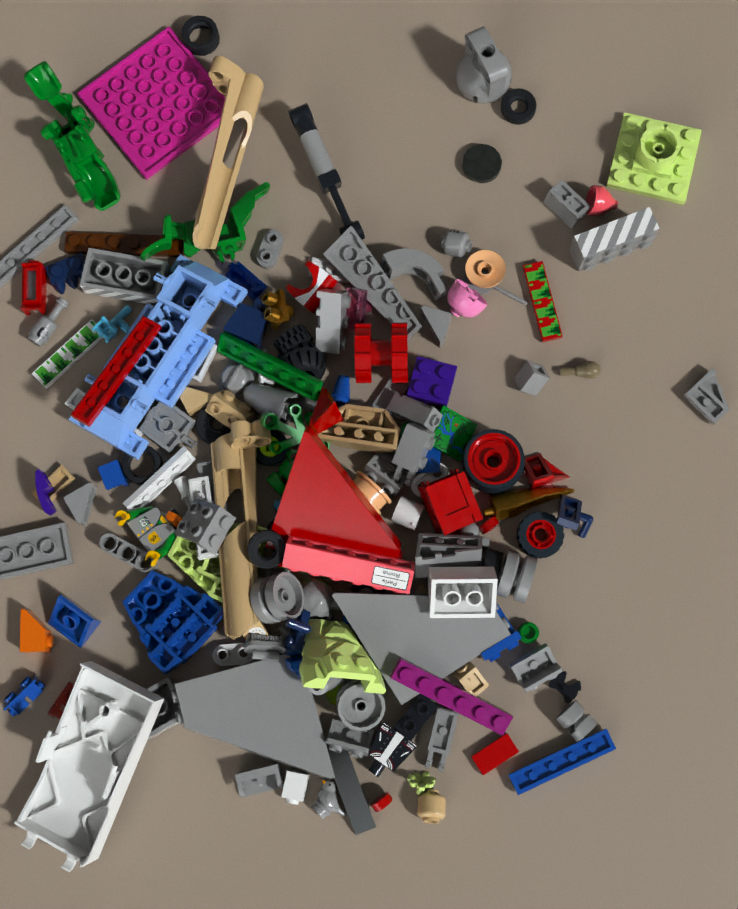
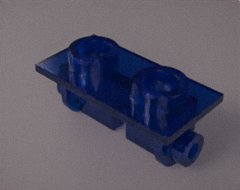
[225,261,268,301]

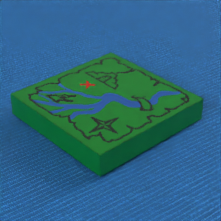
[433,405,478,461]

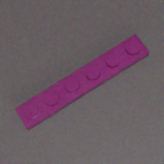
[390,657,513,736]

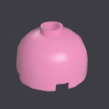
[447,279,487,318]

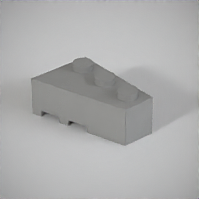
[315,288,351,354]

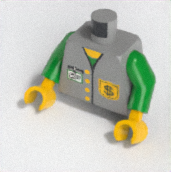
[114,506,180,566]

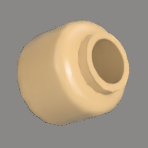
[417,789,446,824]

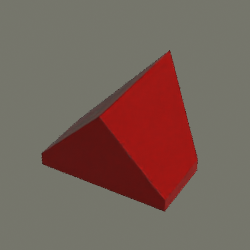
[309,388,343,434]
[524,453,569,488]

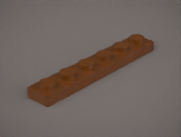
[64,232,184,257]

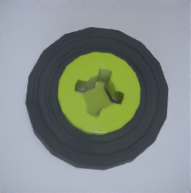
[256,430,289,466]

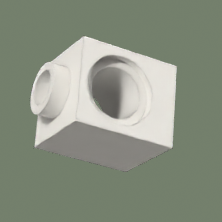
[281,770,310,805]

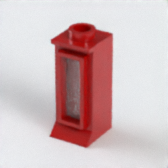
[20,260,47,315]

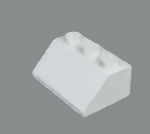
[428,567,498,618]

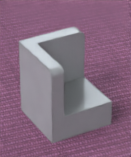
[514,360,550,396]

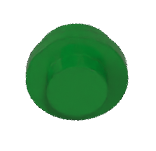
[518,622,539,644]

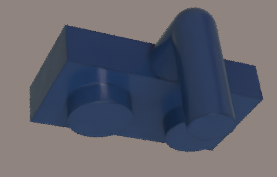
[556,494,594,538]
[285,610,311,657]

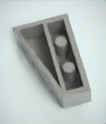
[415,533,483,578]

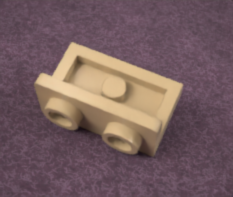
[205,389,256,429]

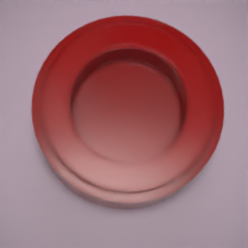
[479,516,499,534]
[371,792,393,812]

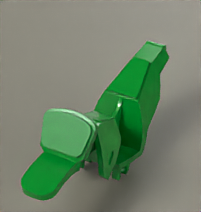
[140,182,270,263]

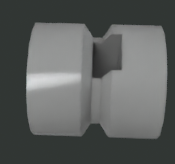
[556,700,597,742]

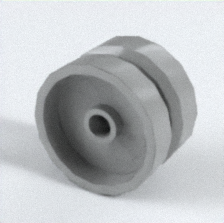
[497,550,537,603]
[250,572,305,624]
[336,679,386,731]

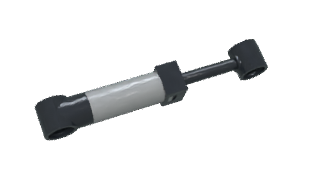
[288,103,365,240]

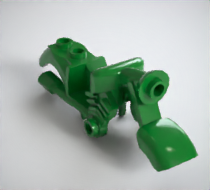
[24,61,121,211]

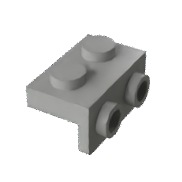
[509,643,563,692]
[326,719,374,758]

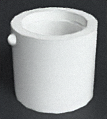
[391,496,425,531]

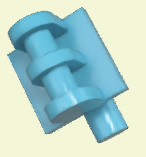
[92,305,132,343]

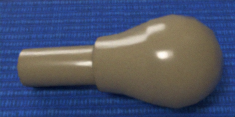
[560,361,601,379]

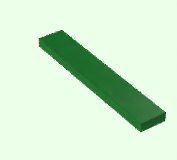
[217,332,323,401]

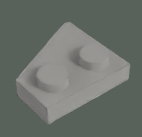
[684,368,730,425]

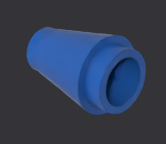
[331,375,350,407]

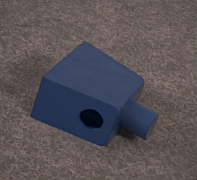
[223,298,269,349]

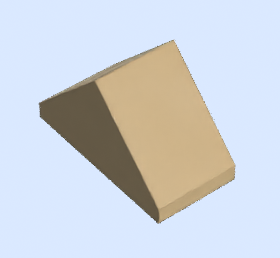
[180,387,213,417]

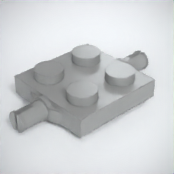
[138,402,197,455]

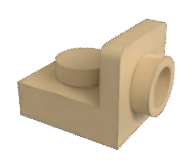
[453,661,490,696]

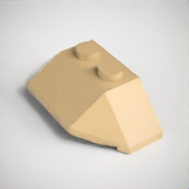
[317,404,401,453]

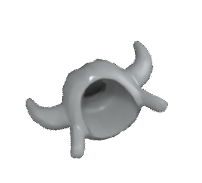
[285,569,352,621]

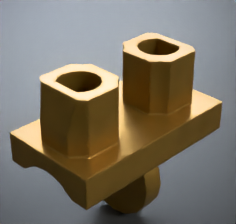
[262,289,294,330]

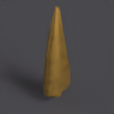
[483,488,575,521]

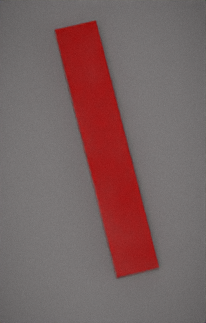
[71,316,161,427]

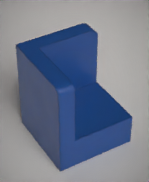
[98,460,129,490]

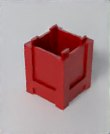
[417,469,483,535]

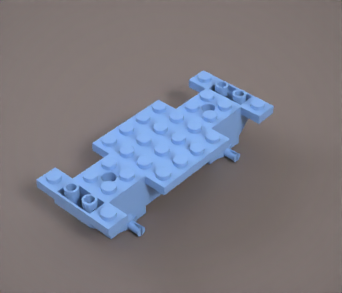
[68,255,248,460]

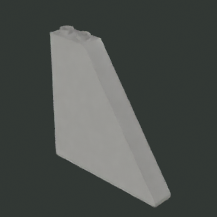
[331,591,511,705]
[170,653,335,779]

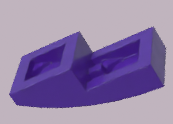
[35,469,57,516]

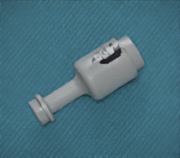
[27,297,69,347]

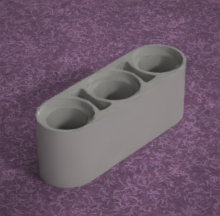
[99,533,158,574]

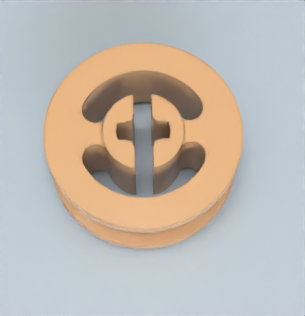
[353,470,392,515]

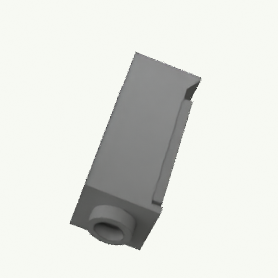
[386,391,443,432]

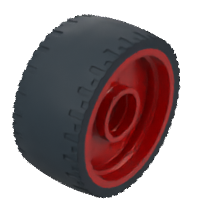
[462,429,525,493]

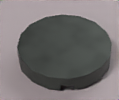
[462,144,502,184]

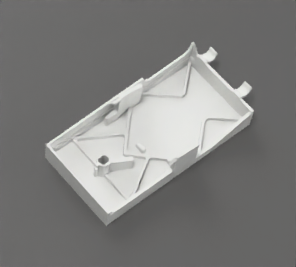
[14,661,164,872]

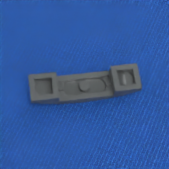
[328,750,376,835]

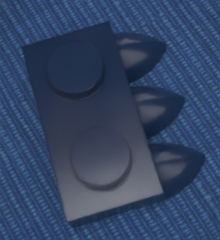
[45,252,86,294]

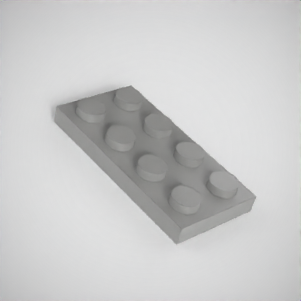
[0,522,74,580]

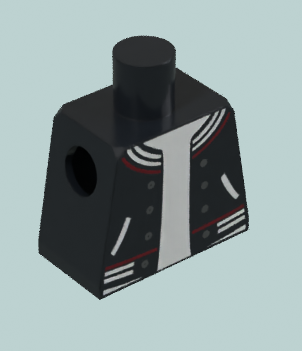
[368,721,417,777]

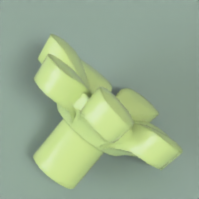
[407,771,436,795]

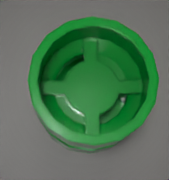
[265,459,293,497]

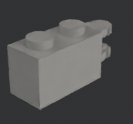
[392,423,435,486]

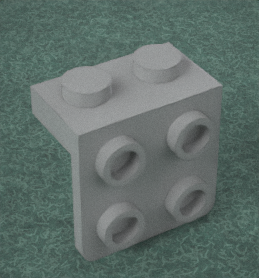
[175,499,236,555]

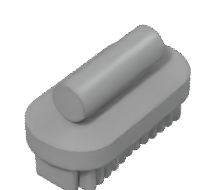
[244,634,286,661]

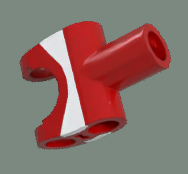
[285,260,338,313]

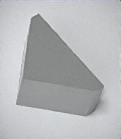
[421,306,452,347]
[63,483,98,526]

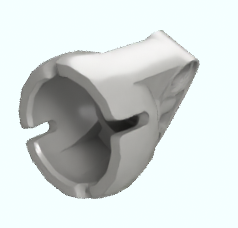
[456,26,512,104]

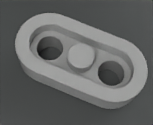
[257,230,284,269]

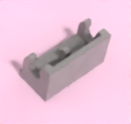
[543,180,591,229]
[235,763,284,797]

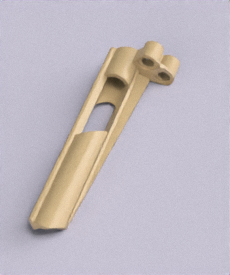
[193,56,264,249]
[210,420,272,640]

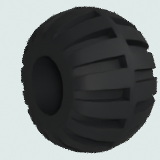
[277,341,326,380]

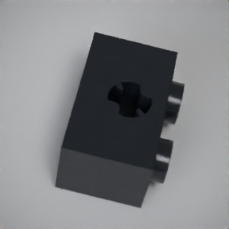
[394,694,438,741]

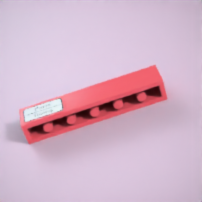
[282,535,415,594]

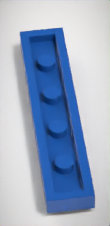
[508,728,616,795]

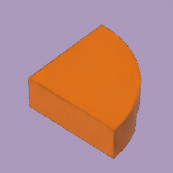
[165,511,183,527]

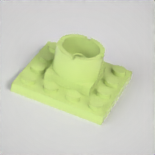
[606,112,702,205]

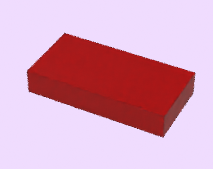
[471,733,519,775]

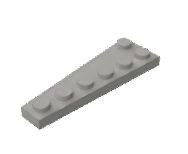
[323,226,423,341]

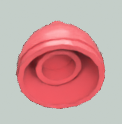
[586,185,618,216]

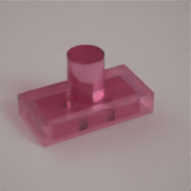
[346,287,372,330]

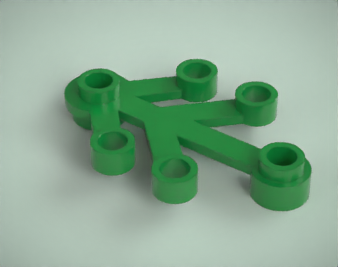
[260,403,330,462]

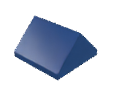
[48,595,101,648]

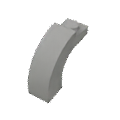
[380,248,447,302]

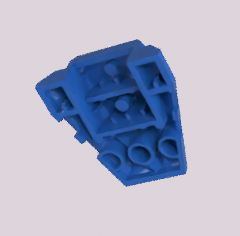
[122,571,223,675]

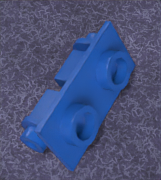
[3,674,46,717]

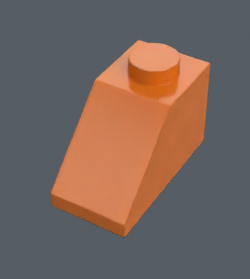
[20,609,54,653]

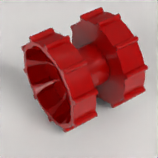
[354,323,408,383]

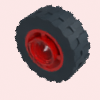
[516,511,564,559]

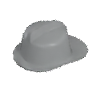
[218,359,257,399]

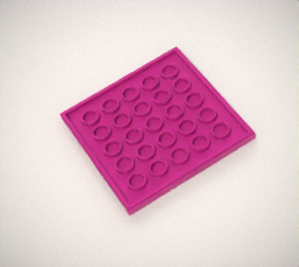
[77,26,225,180]

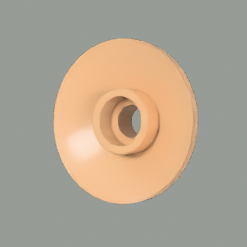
[465,250,506,288]

